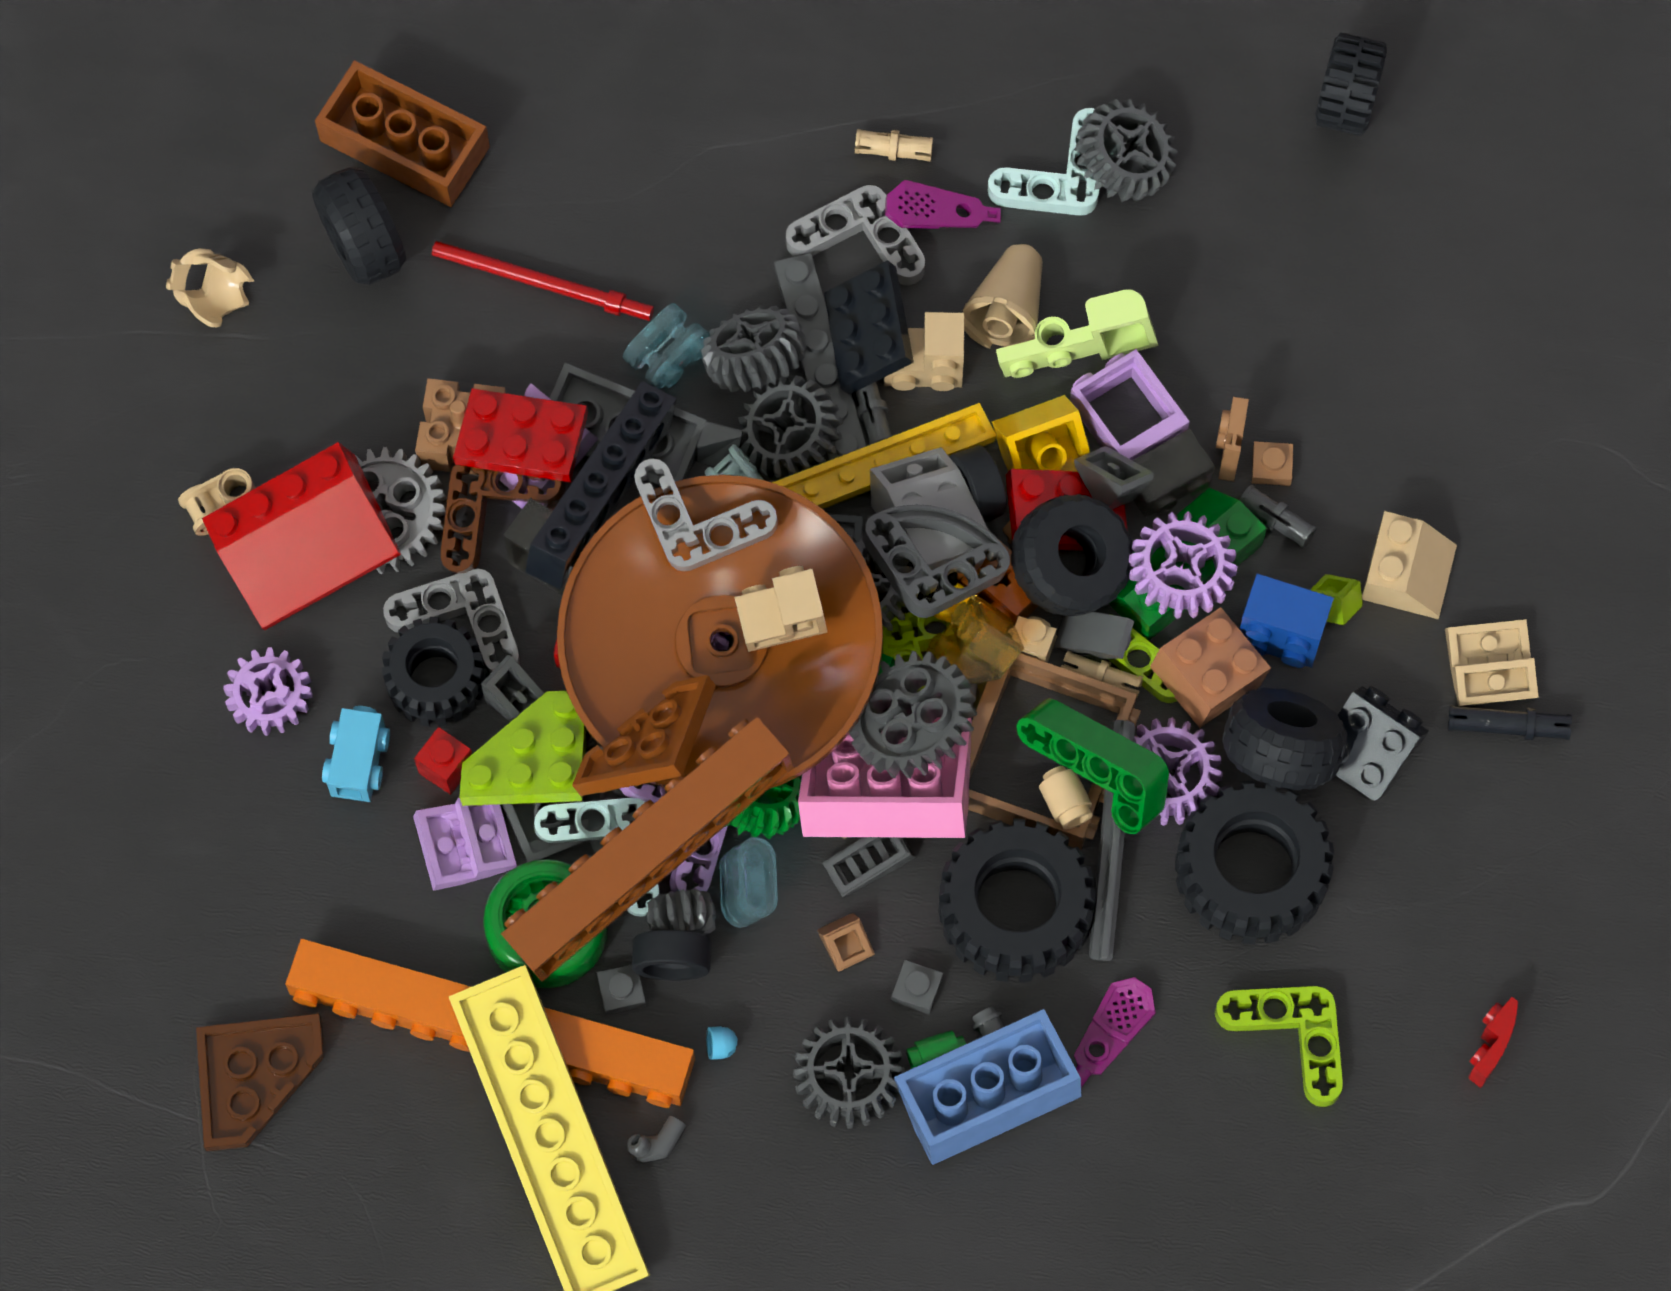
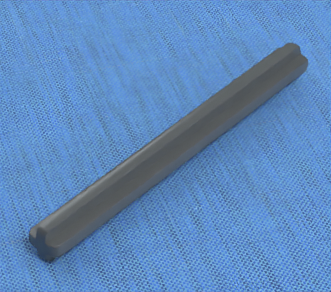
[1089,720,1135,961]

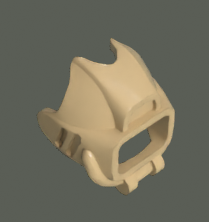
[166,248,254,328]

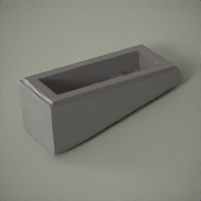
[823,837,916,898]

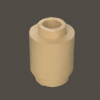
[1039,766,1093,829]

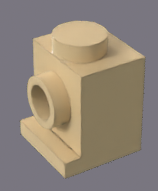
[1008,616,1057,663]

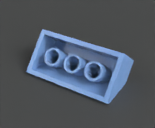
[894,1009,1082,1165]

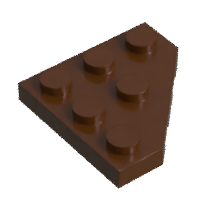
[196,1014,324,1151]

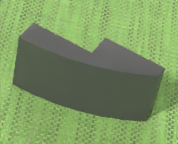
[1054,612,1134,659]

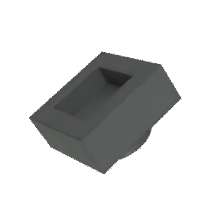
[891,960,943,1015]
[597,965,646,1015]

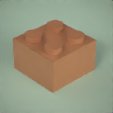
[1150,607,1271,728]

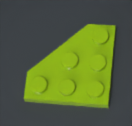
[459,691,587,806]

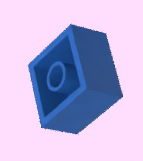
[1239,574,1334,668]

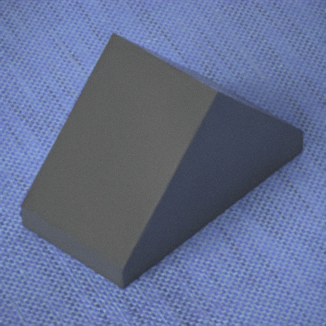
[1074,446,1154,510]
[481,655,544,722]

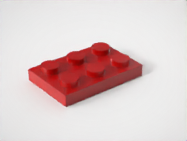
[453,388,588,482]
[1005,469,1128,551]

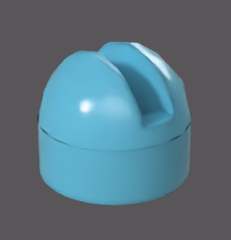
[706,1026,738,1060]

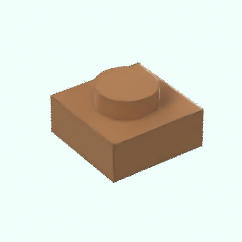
[1251,441,1293,486]

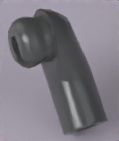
[627,1116,686,1162]

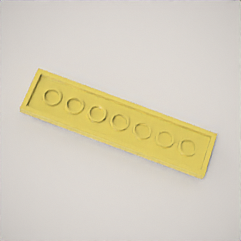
[449,965,650,1291]

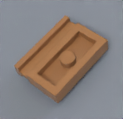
[1216,397,1249,482]

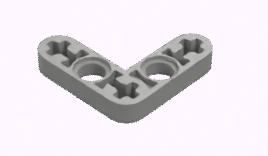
[786,185,925,285]
[634,459,778,571]
[383,568,520,674]

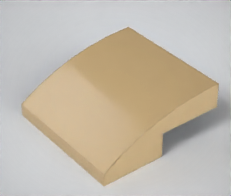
[1445,619,1539,706]

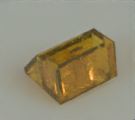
[927,594,1024,684]

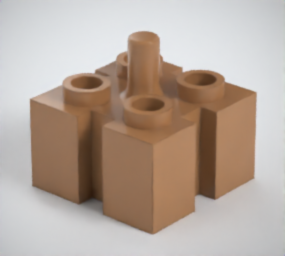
[415,378,506,475]

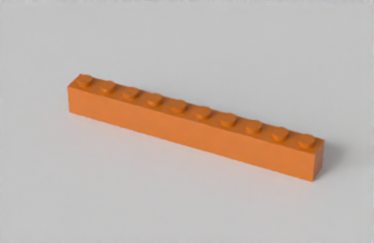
[285,939,695,1108]

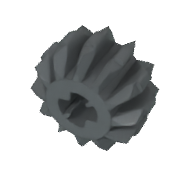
[646,889,716,936]

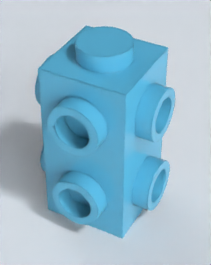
[322,706,390,802]

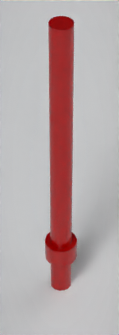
[432,241,654,321]

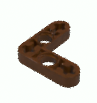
[441,465,566,574]

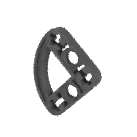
[862,504,1010,618]

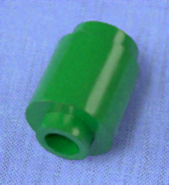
[906,1030,966,1069]

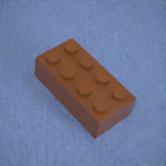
[315,60,490,207]

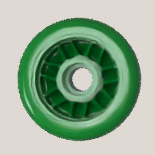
[483,859,608,988]

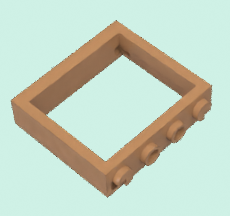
[968,646,1141,850]

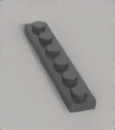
[774,253,866,461]

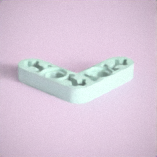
[988,108,1099,215]
[534,798,659,917]

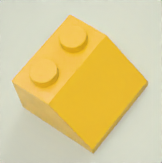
[992,395,1090,472]

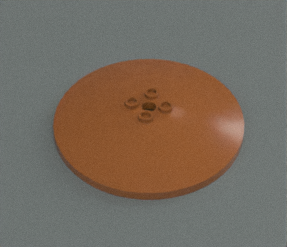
[557,475,883,788]

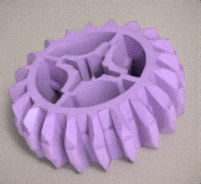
[1129,511,1238,619]
[1134,717,1223,826]

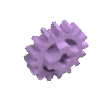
[223,647,313,736]

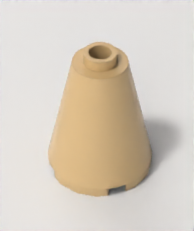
[962,244,1043,349]

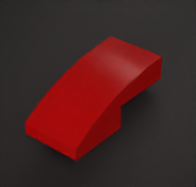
[1468,997,1518,1088]

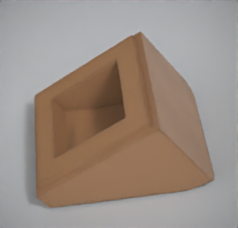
[817,913,875,972]

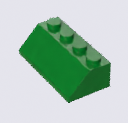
[1109,488,1267,641]

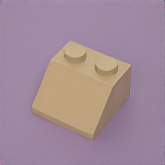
[1362,511,1457,619]

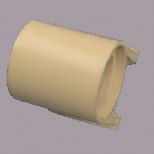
[178,468,256,536]

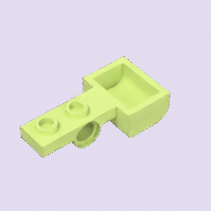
[996,290,1158,378]

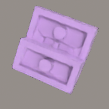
[413,798,517,891]

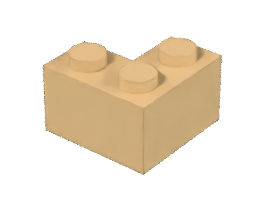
[884,312,964,391]
[734,566,827,652]

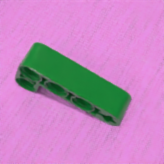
[1016,698,1169,834]

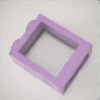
[1070,349,1190,465]

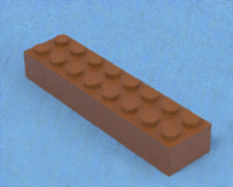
[501,717,794,982]

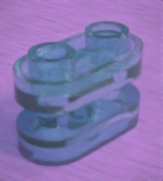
[623,303,710,389]
[720,837,778,928]

